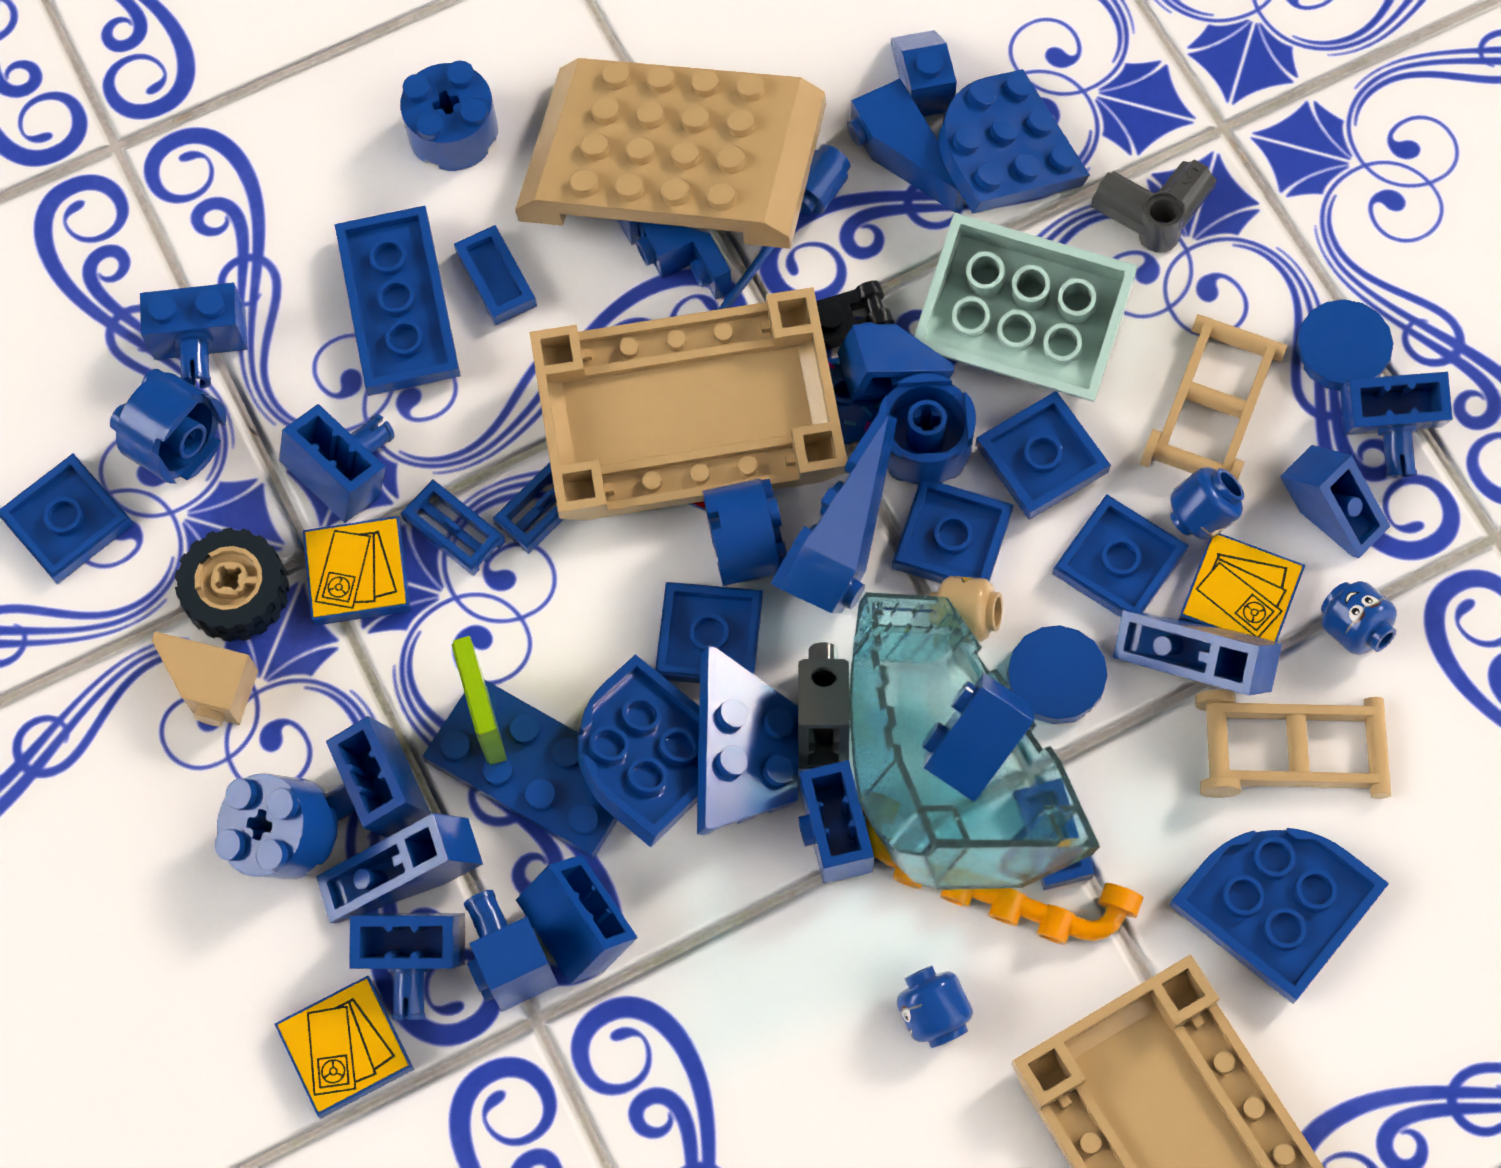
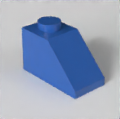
[891,30,957,117]
[837,322,954,400]
[1280,445,1390,559]

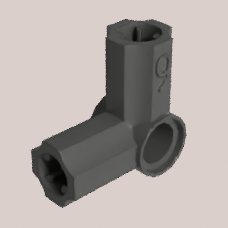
[1091,159,1217,252]

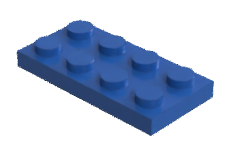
[334,205,461,396]
[422,680,618,860]

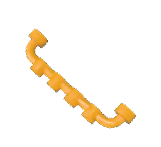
[861,791,1144,945]

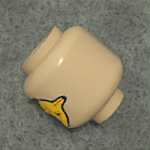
[927,576,1003,643]

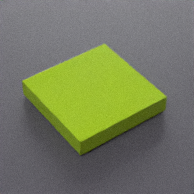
[451,636,507,765]

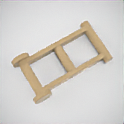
[1139,314,1288,481]
[1195,690,1392,799]

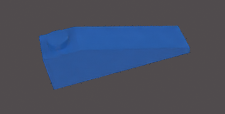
[770,411,897,614]

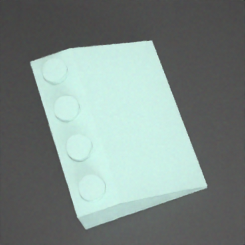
[914,212,1138,403]

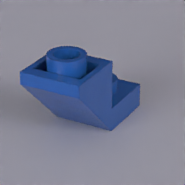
[636,222,732,300]

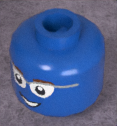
[1170,467,1245,540]
[1321,581,1397,655]
[896,965,973,1048]

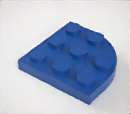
[938,69,1090,214]
[577,654,699,847]
[1169,828,1389,1004]

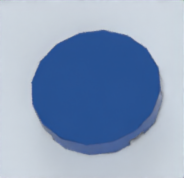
[1295,299,1394,391]
[1007,625,1108,724]

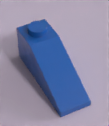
[847,79,964,212]
[1113,610,1282,696]
[316,813,483,923]

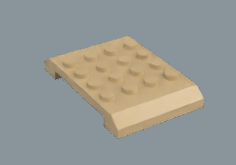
[515,58,826,249]
[529,287,847,521]
[1011,954,1324,1168]

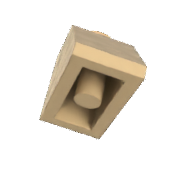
[152,631,258,727]

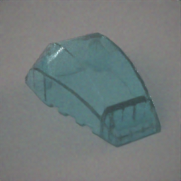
[849,592,1100,890]

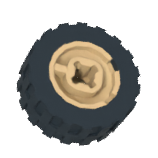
[175,528,290,642]

